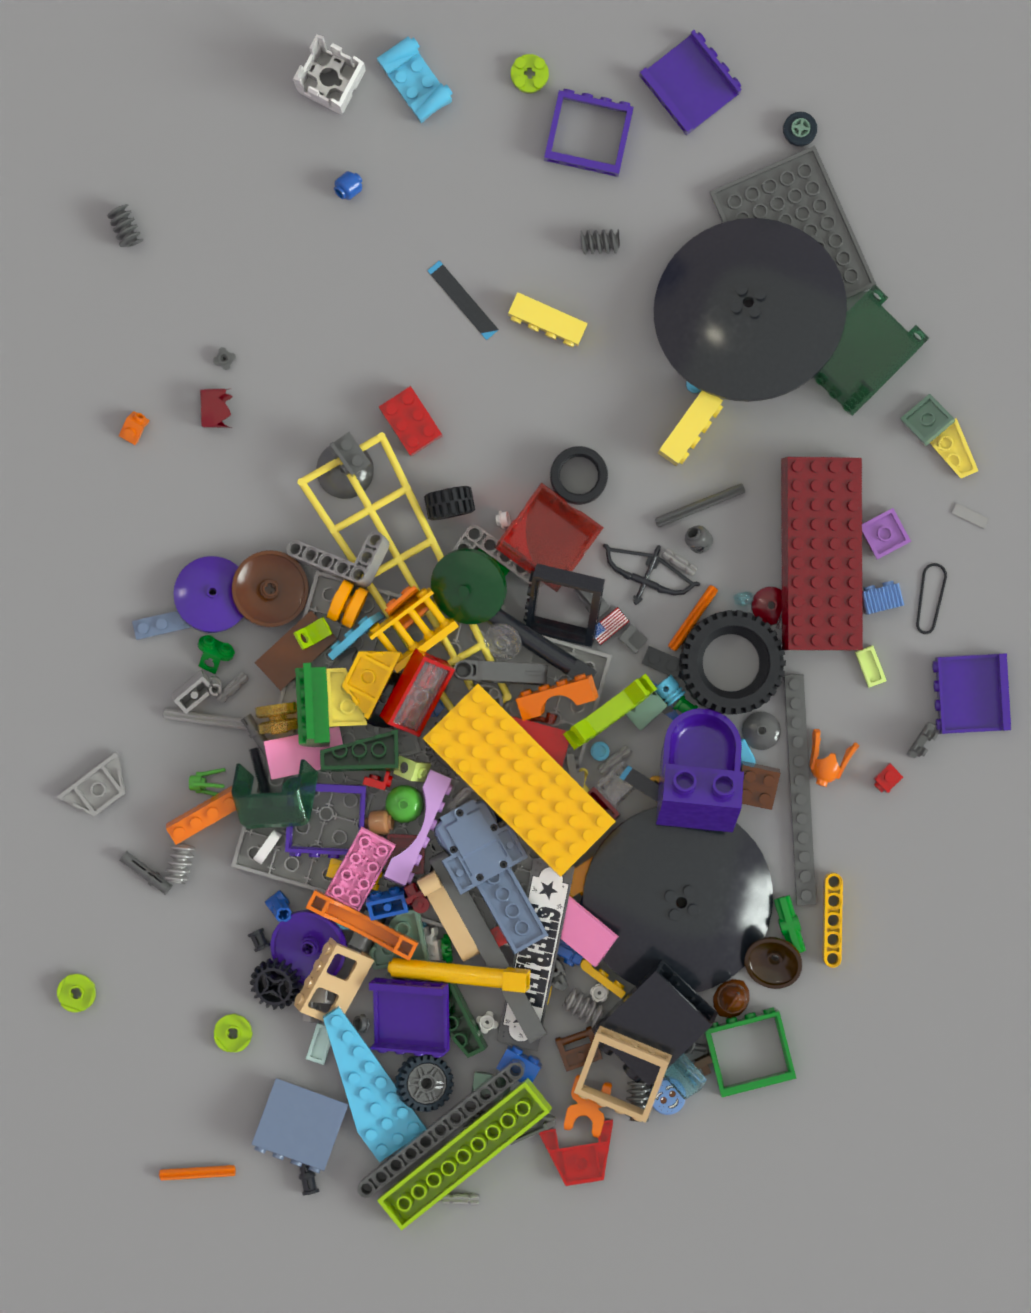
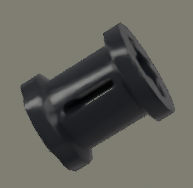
[248,928,270,952]

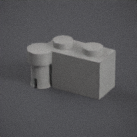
[172,670,222,714]

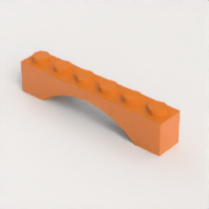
[306,889,419,961]

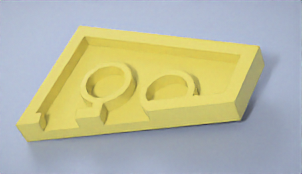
[930,418,978,478]
[326,668,368,727]

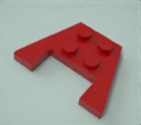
[539,1119,613,1186]

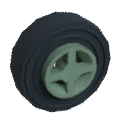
[783,112,817,146]

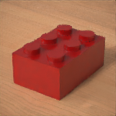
[379,386,443,457]

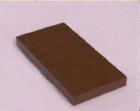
[254,610,337,691]

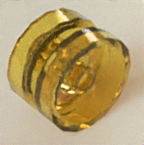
[255,702,298,735]

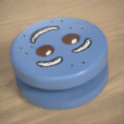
[649,1078,686,1115]

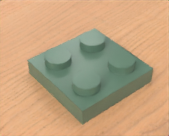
[901,394,955,446]

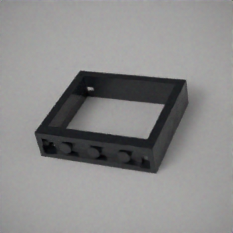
[523,563,605,647]

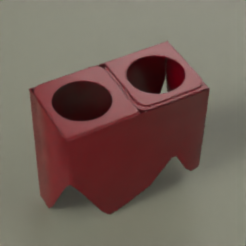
[200,389,233,428]

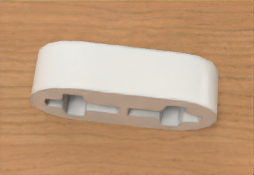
[253,829,282,864]

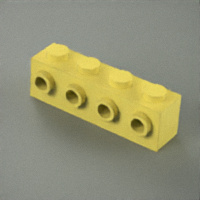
[508,292,588,347]

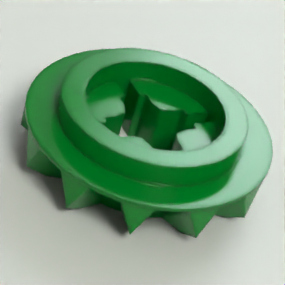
[441,934,453,963]

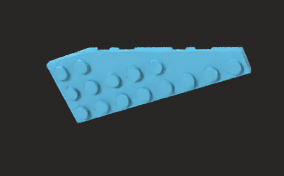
[323,1006,426,1163]

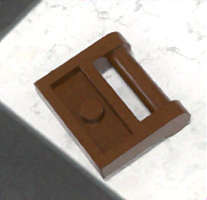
[555,1026,603,1072]

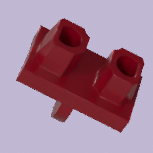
[404,882,429,913]

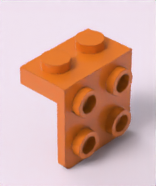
[385,586,429,630]

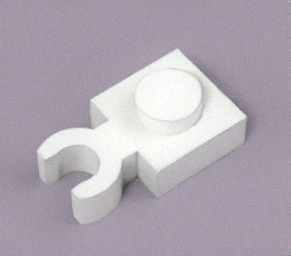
[423,926,443,960]

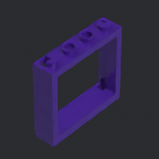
[544,89,634,177]
[285,782,367,858]

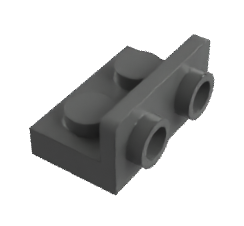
[329,432,371,477]

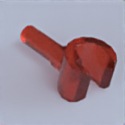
[529,712,557,724]

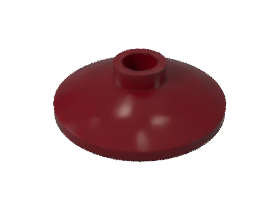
[751,587,782,625]

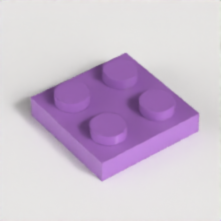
[862,508,911,560]

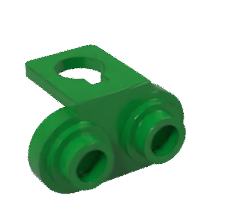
[198,635,235,674]

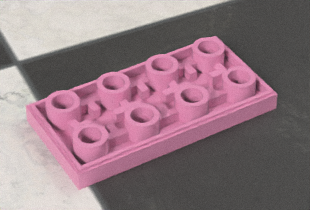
[263,726,343,780]
[325,826,396,911]
[561,896,619,967]

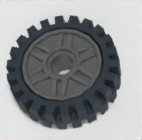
[395,1054,454,1112]

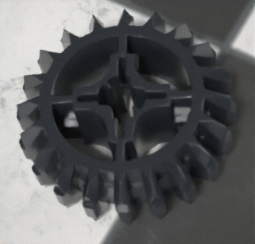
[250,958,302,1010]

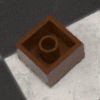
[740,761,781,810]

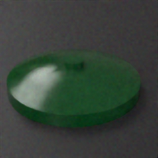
[431,548,507,624]

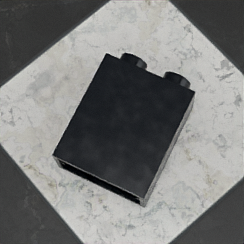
[593,960,718,1086]

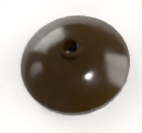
[745,937,802,989]

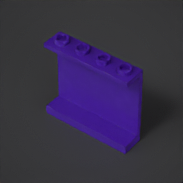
[639,30,742,135]

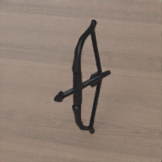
[603,544,700,605]

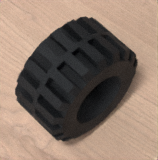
[424,486,475,520]

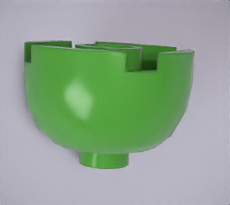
[385,785,424,823]

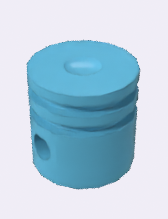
[656,675,686,707]

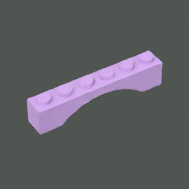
[383,770,453,887]

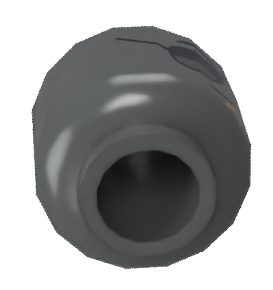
[685,525,713,554]

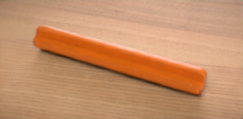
[668,585,718,651]
[159,1165,236,1181]

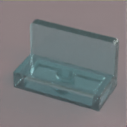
[664,1053,707,1100]

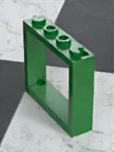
[705,1007,797,1097]

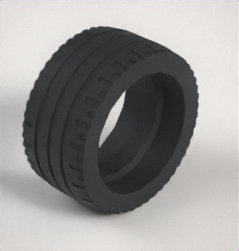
[550,446,608,505]

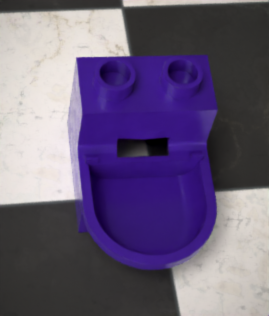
[656,708,744,832]

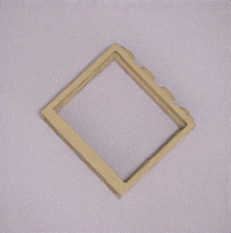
[574,1026,672,1123]

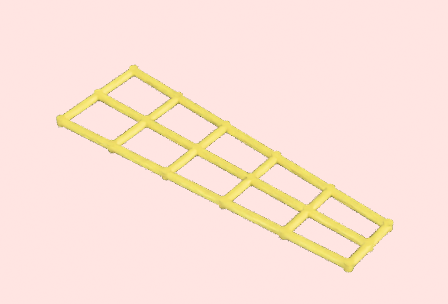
[297,432,512,712]

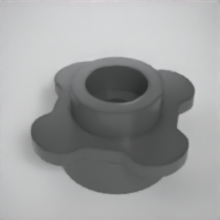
[213,347,236,370]

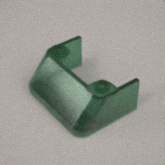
[231,759,318,829]

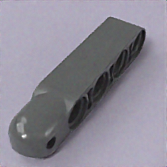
[453,660,548,685]

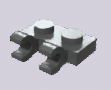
[907,722,939,758]

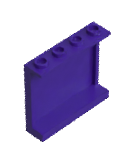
[932,653,1011,734]
[369,977,450,1058]

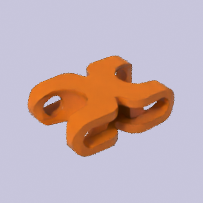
[564,1075,612,1138]

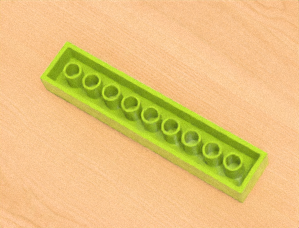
[377,1078,552,1231]

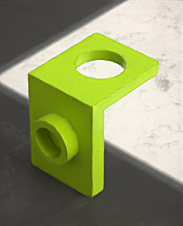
[293,617,332,650]

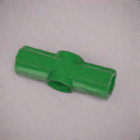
[774,895,806,953]

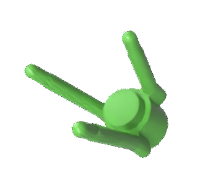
[189,768,226,796]

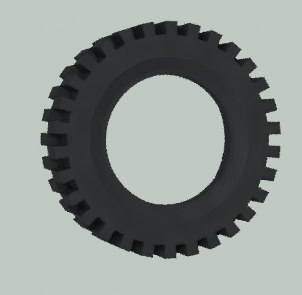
[679,610,786,715]

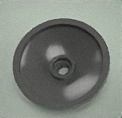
[316,445,374,499]

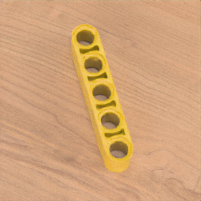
[822,872,843,968]

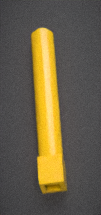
[388,958,531,993]

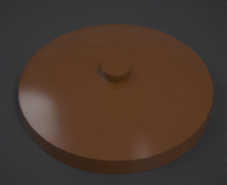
[231,550,309,628]

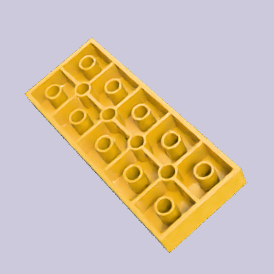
[423,684,616,877]

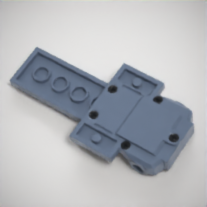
[434,799,548,955]

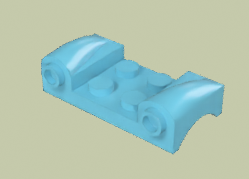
[377,36,453,123]

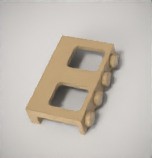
[294,938,374,1021]

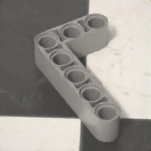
[451,525,544,587]
[286,531,390,588]

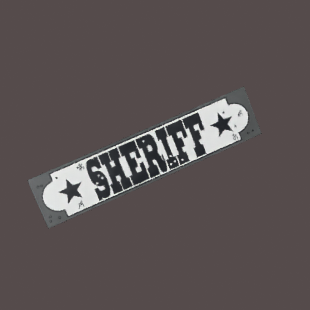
[497,858,575,1051]

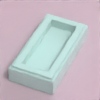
[306,1022,331,1065]

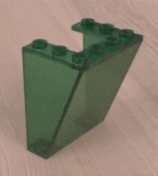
[813,285,929,416]

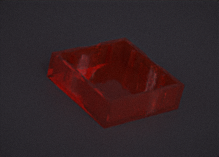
[495,483,604,592]

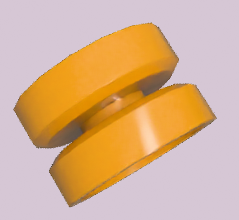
[327,580,369,629]

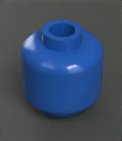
[334,171,362,200]

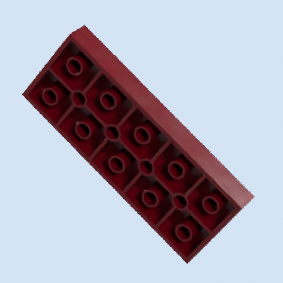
[781,457,863,651]

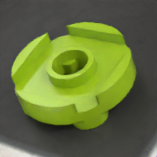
[511,54,549,94]
[57,973,96,1013]
[214,1013,253,1052]

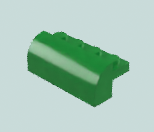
[295,663,330,747]

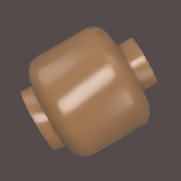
[364,810,394,835]

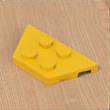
[342,651,402,719]

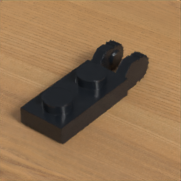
[641,646,682,679]

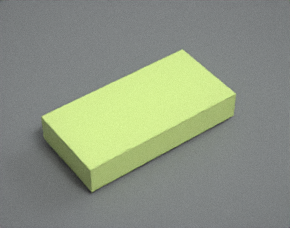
[855,645,887,688]

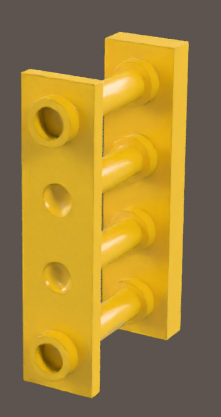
[367,587,459,673]

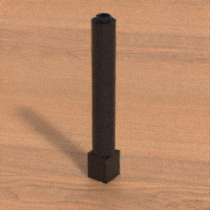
[486,609,597,679]

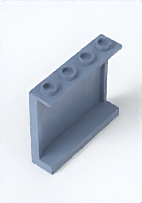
[252,1078,348,1173]

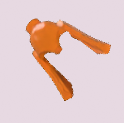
[809,729,860,787]

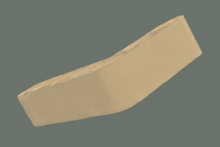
[417,870,480,962]

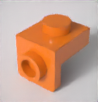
[119,411,150,445]

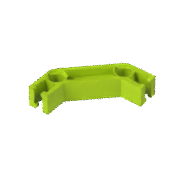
[563,674,657,750]

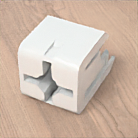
[293,34,366,115]

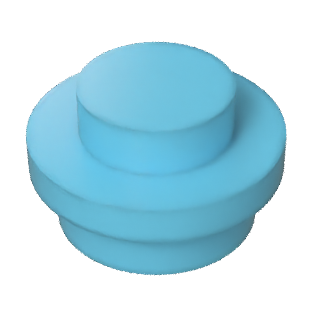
[590,742,610,761]

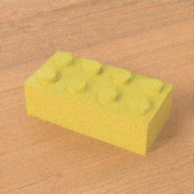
[658,391,723,466]

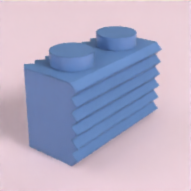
[862,581,904,615]

